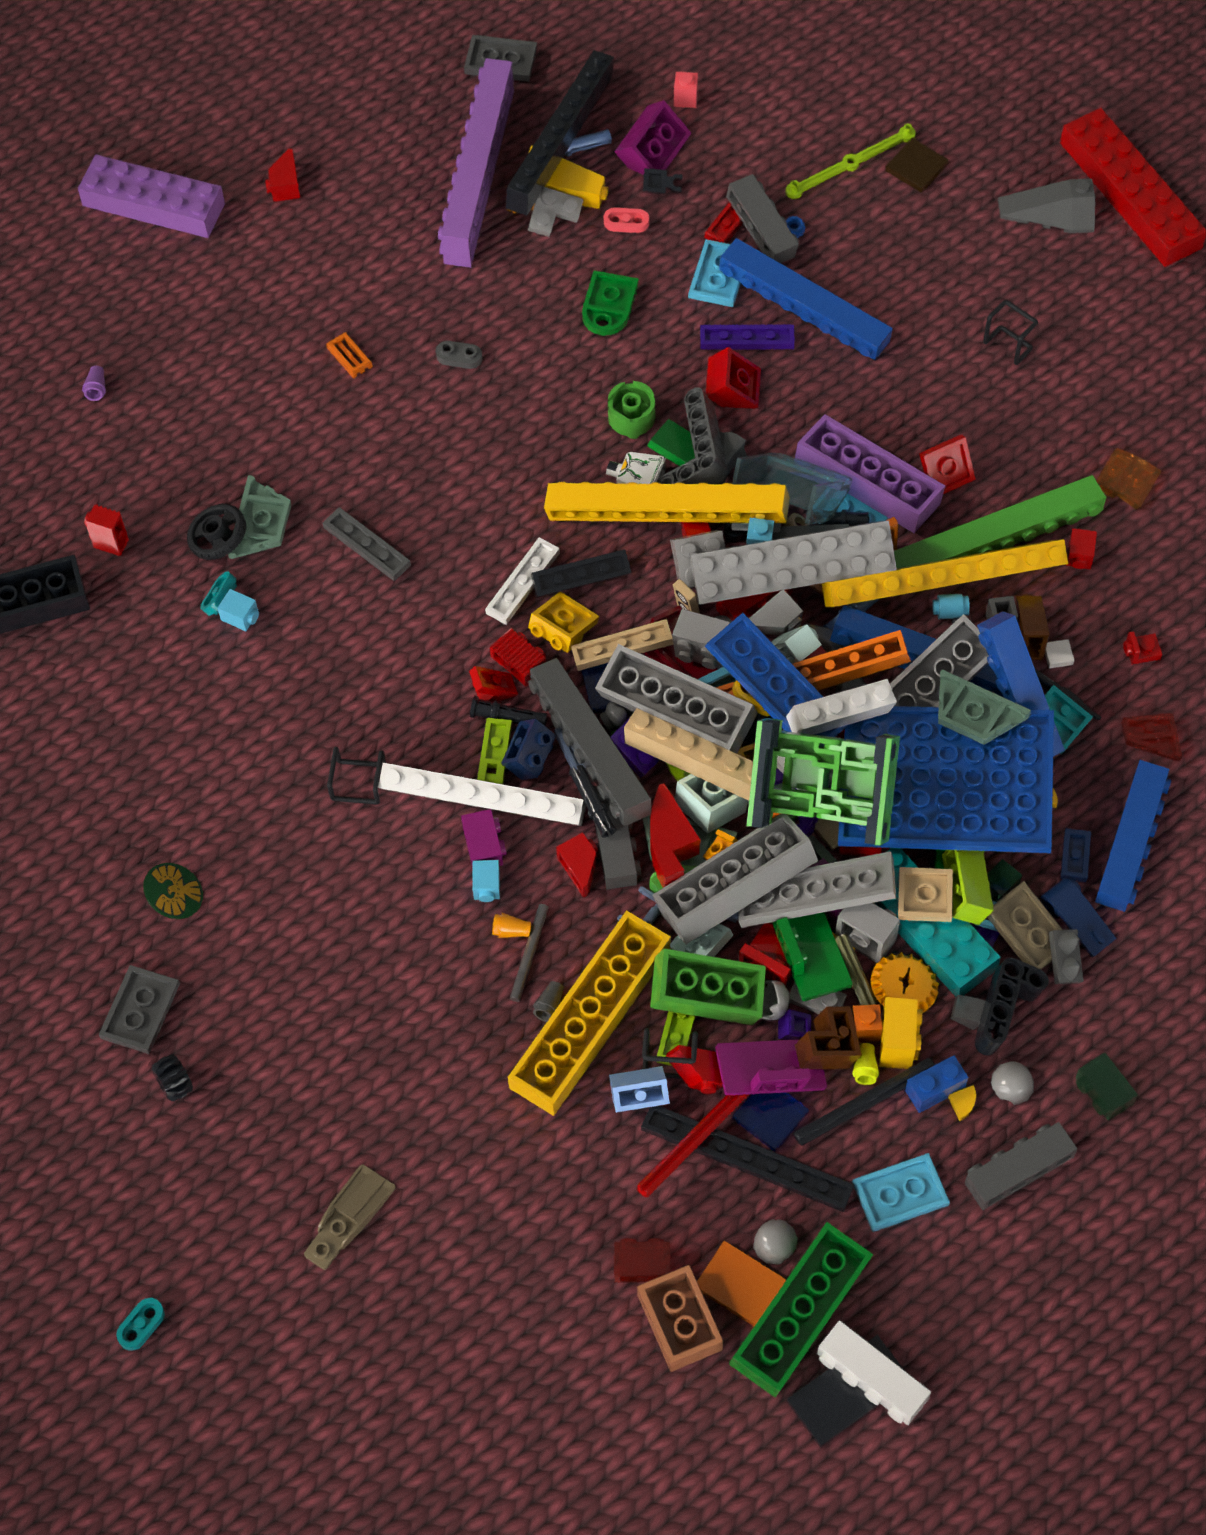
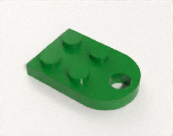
[582,270,639,336]

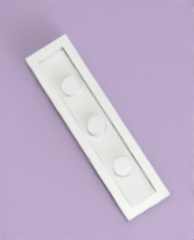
[485,537,560,625]

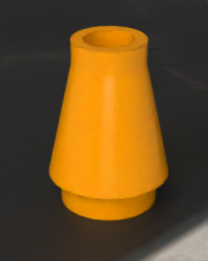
[492,912,531,938]

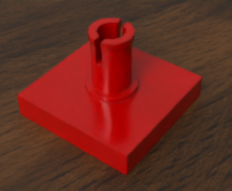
[919,435,976,494]

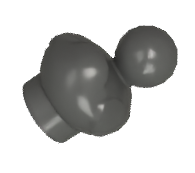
[600,701,634,731]

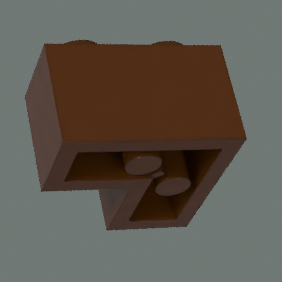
[795,1006,862,1069]

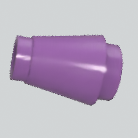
[82,366,106,401]

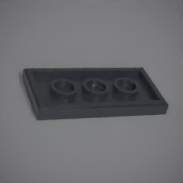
[786,1334,906,1448]

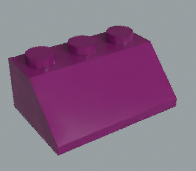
[615,100,691,175]

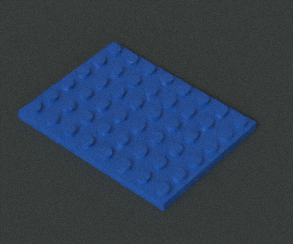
[838,706,1054,853]

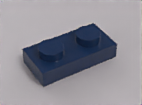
[1060,828,1091,882]

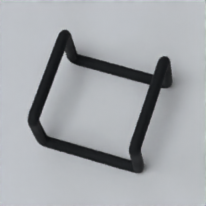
[983,300,1038,365]
[327,747,386,804]
[642,1028,698,1079]

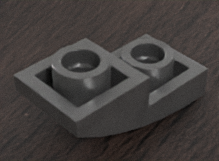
[951,995,985,1030]

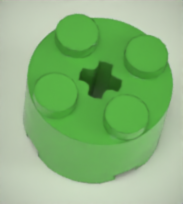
[608,381,655,439]

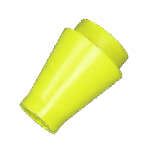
[852,1043,879,1085]

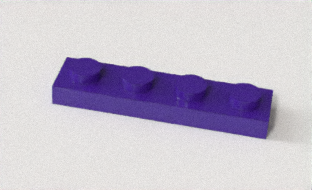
[700,325,794,350]

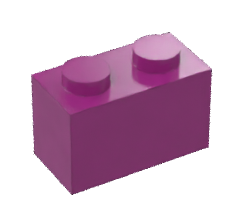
[461,809,507,869]

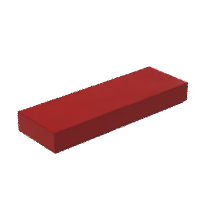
[704,202,743,243]

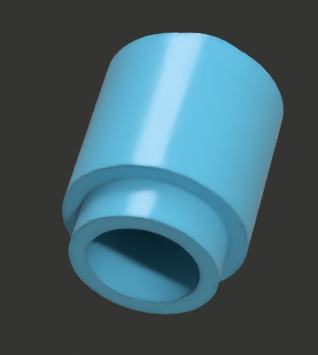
[932,594,969,619]

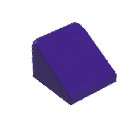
[778,1009,811,1040]

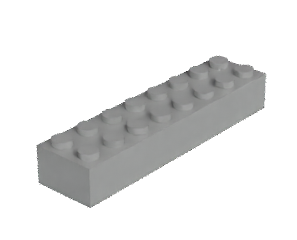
[689,520,897,604]

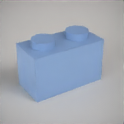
[609,1066,670,1112]

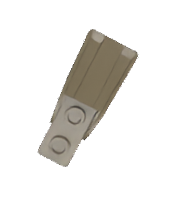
[304,1165,396,1270]

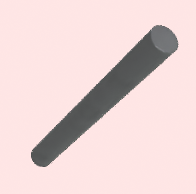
[510,904,549,1002]

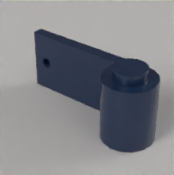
[1040,878,1117,957]

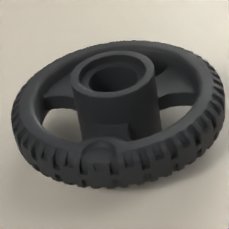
[187,504,246,560]

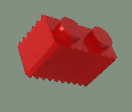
[84,504,129,556]
[490,628,546,687]

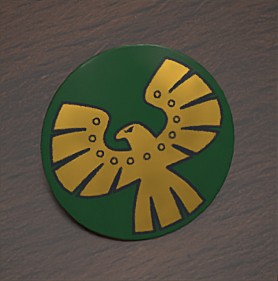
[143,863,203,919]

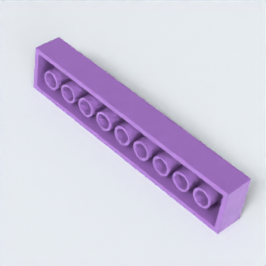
[438,58,514,268]

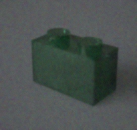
[1075,1052,1138,1121]

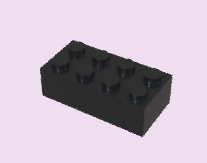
[0,554,90,634]

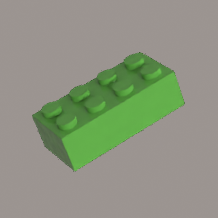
[650,948,766,1025]

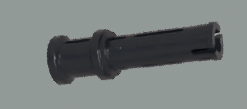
[470,695,548,727]

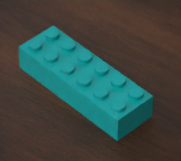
[874,848,1000,997]

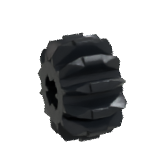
[152,1054,193,1102]

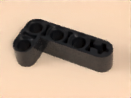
[974,958,1049,1056]

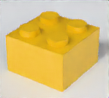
[879,997,922,1069]

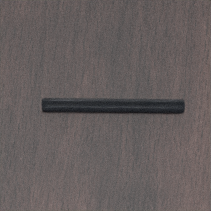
[794,1058,935,1146]

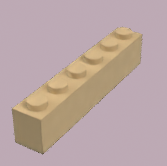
[624,708,753,801]

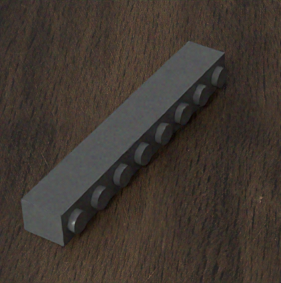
[528,658,651,826]

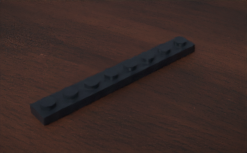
[641,1106,854,1212]

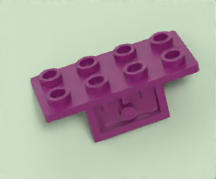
[715,1040,827,1095]

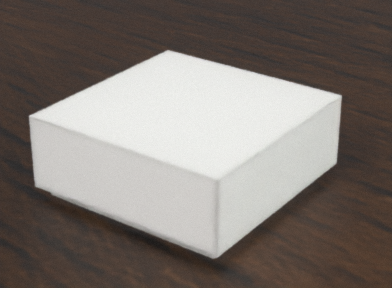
[1045,639,1074,669]

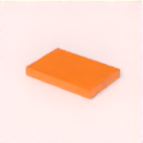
[697,1241,786,1326]

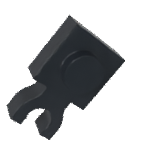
[642,168,683,194]

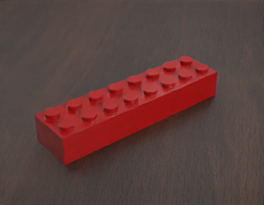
[1060,107,1206,267]

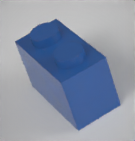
[905,1055,969,1113]

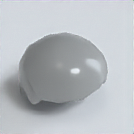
[761,980,790,1021]
[991,1061,1034,1105]
[753,1219,798,1265]

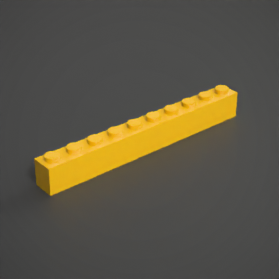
[544,482,790,523]
[821,539,1068,607]

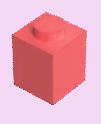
[674,72,698,108]

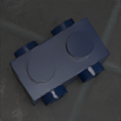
[501,719,556,780]

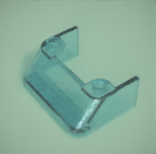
[732,453,852,524]

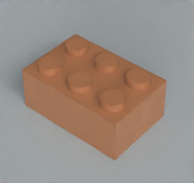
[637,1265,723,1372]

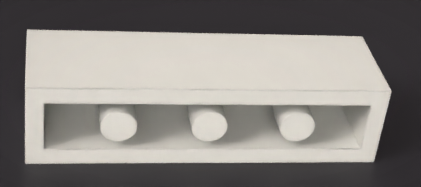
[786,679,897,735]
[817,1320,931,1425]

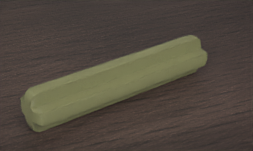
[835,934,877,1005]

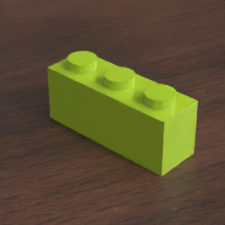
[942,850,994,925]

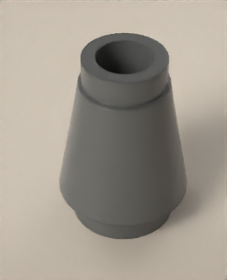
[533,981,564,1022]

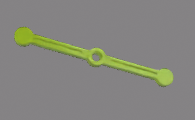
[786,123,916,199]

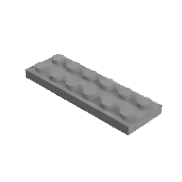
[738,851,896,928]

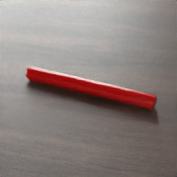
[637,1094,749,1197]

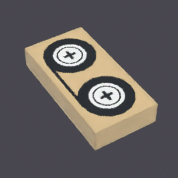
[673,579,700,614]

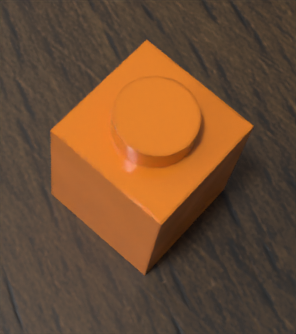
[852,1004,882,1042]

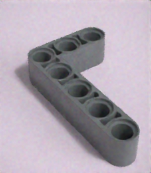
[657,387,728,484]

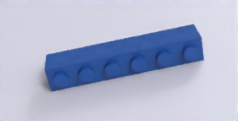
[977,611,1065,757]
[1095,760,1171,912]

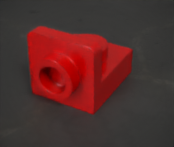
[1123,631,1162,665]

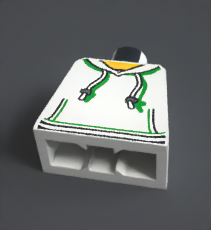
[606,452,666,484]

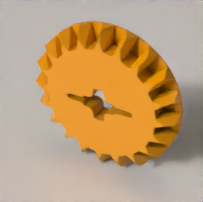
[871,952,939,1013]

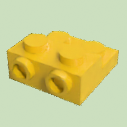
[528,592,599,653]

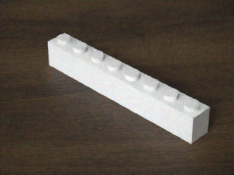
[378,763,586,826]

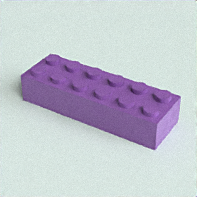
[78,154,225,238]
[794,414,945,533]

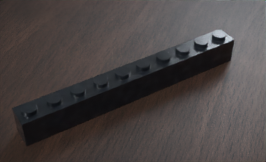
[506,50,614,215]

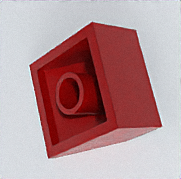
[705,347,761,409]

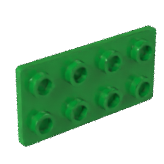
[771,912,853,1001]

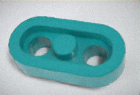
[200,571,237,616]
[117,1298,165,1351]

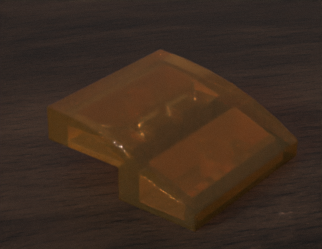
[1096,448,1161,510]

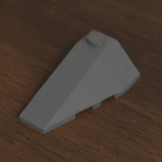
[998,178,1095,233]

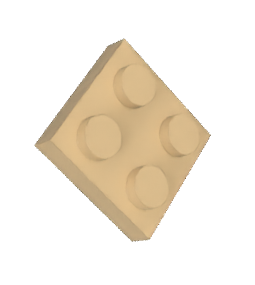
[898,867,953,922]

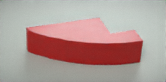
[650,783,700,888]

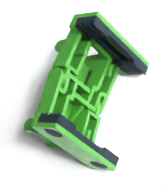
[747,718,900,845]

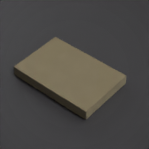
[987,881,1063,969]

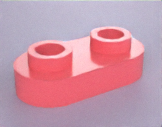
[604,208,649,233]

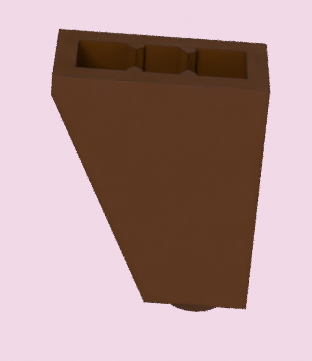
[1015,594,1049,660]

